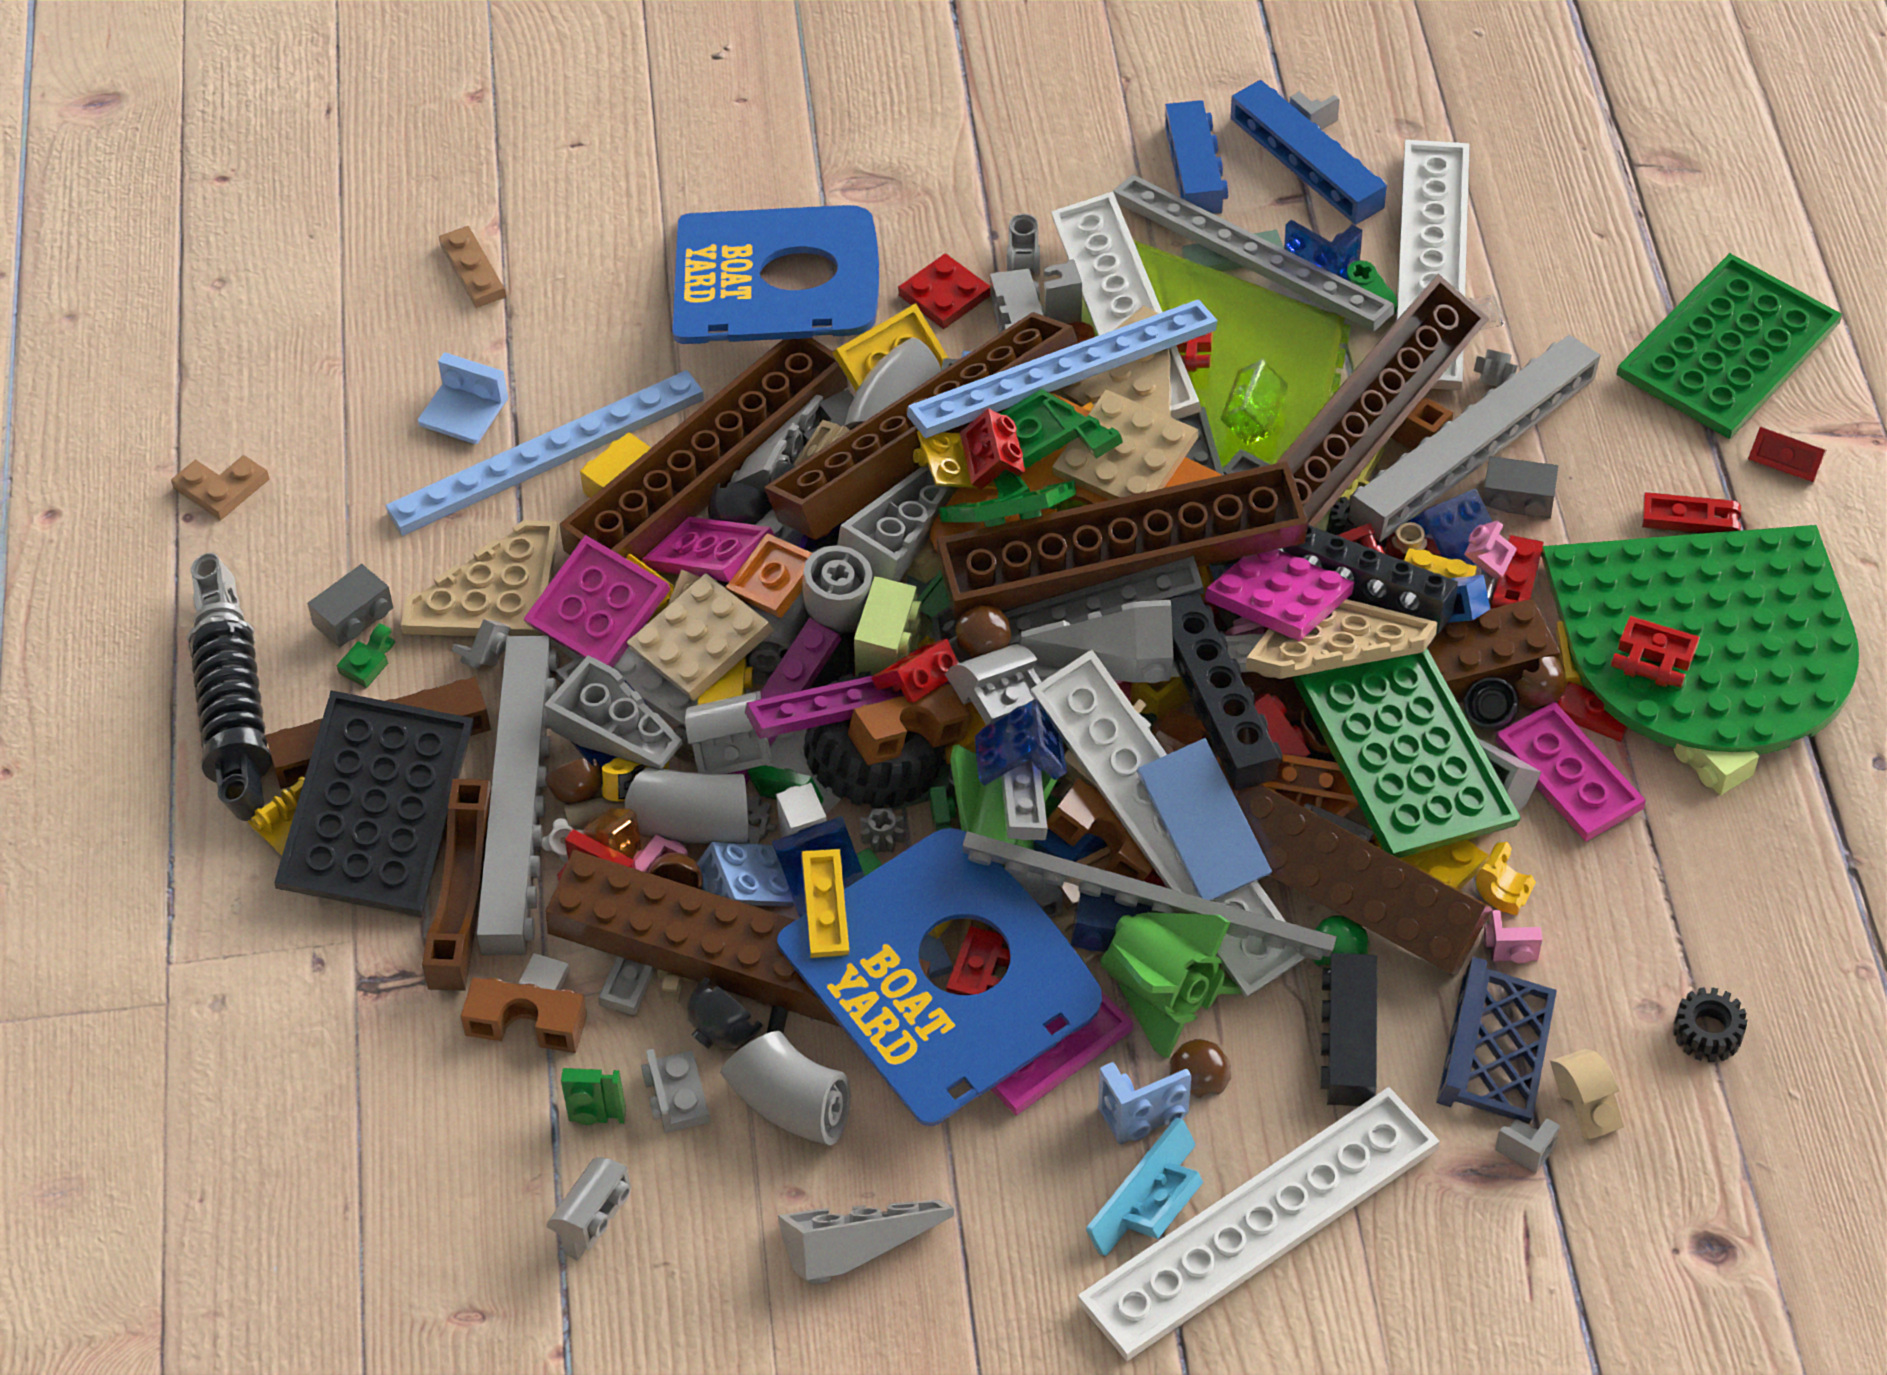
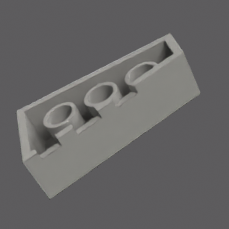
[990,269,1045,333]
[837,466,954,582]

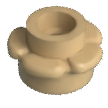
[1392,522,1427,554]

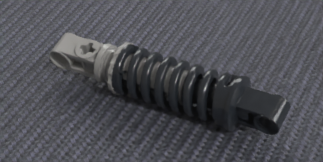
[187,553,272,821]

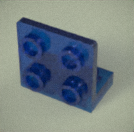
[1284,220,1363,281]
[1406,488,1493,566]
[975,699,1067,786]
[772,816,865,917]

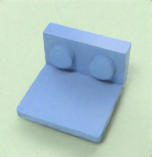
[418,352,508,444]
[697,842,797,907]
[1098,1062,1191,1144]

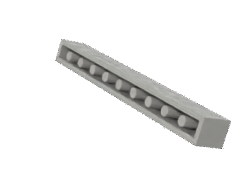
[1348,335,1601,542]
[477,636,559,955]

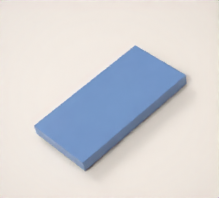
[1137,738,1272,901]

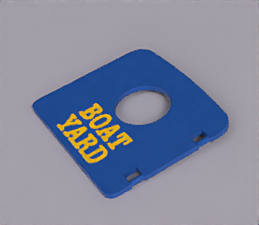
[673,205,879,344]
[777,828,1102,1126]

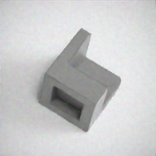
[1290,91,1340,130]
[1495,1118,1560,1173]

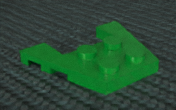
[994,389,1123,498]
[938,480,1077,527]

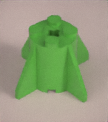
[950,745,1062,868]
[1100,913,1241,1058]

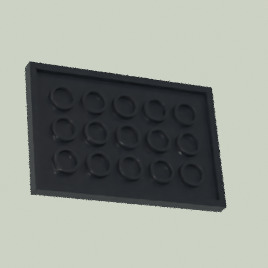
[274,690,473,917]

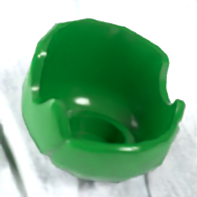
[1312,915,1370,967]

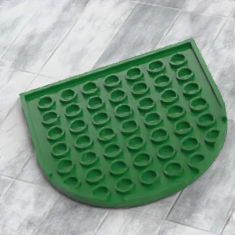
[1541,525,1859,755]

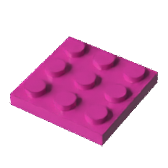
[524,535,671,668]
[1205,549,1354,642]

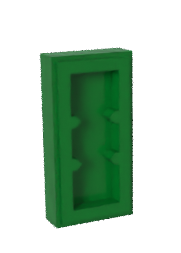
[747,765,824,804]

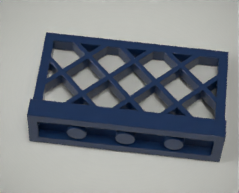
[1436,957,1557,1124]

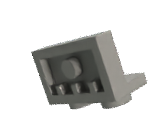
[641,1048,710,1133]

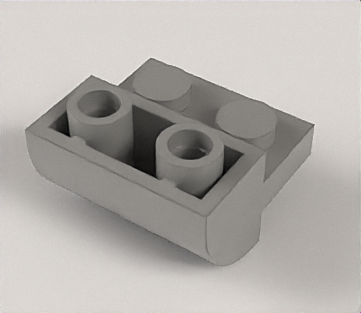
[945,644,1041,726]
[685,691,773,774]
[547,1157,631,1261]

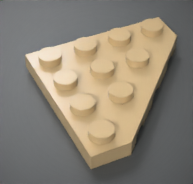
[1052,305,1171,417]
[401,520,559,636]
[1246,599,1437,679]

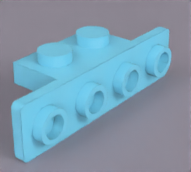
[1086,1118,1203,1256]

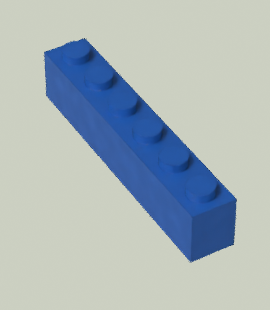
[1230,79,1387,225]

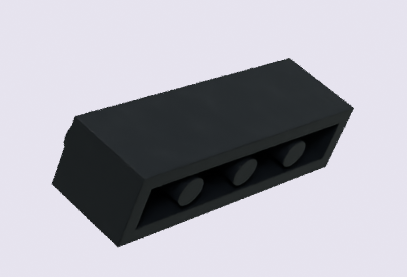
[1320,953,1377,1106]

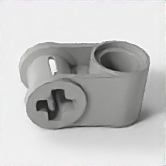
[1007,213,1040,275]

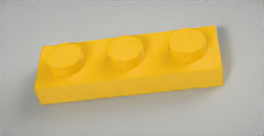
[802,849,849,958]

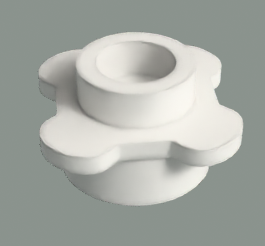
[542,818,585,862]

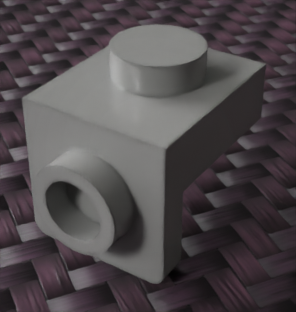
[451,619,511,669]

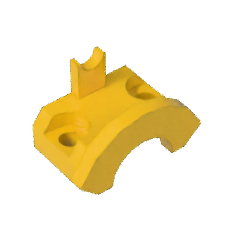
[1476,841,1536,915]

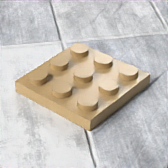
[1052,389,1198,500]
[627,573,774,701]

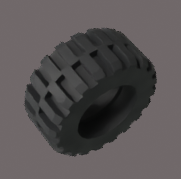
[803,671,946,809]

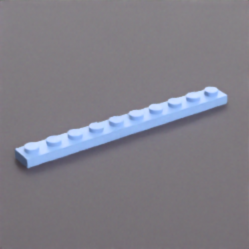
[907,299,1218,438]
[386,370,704,536]

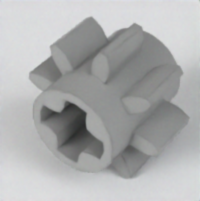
[1473,349,1518,387]
[860,807,905,853]

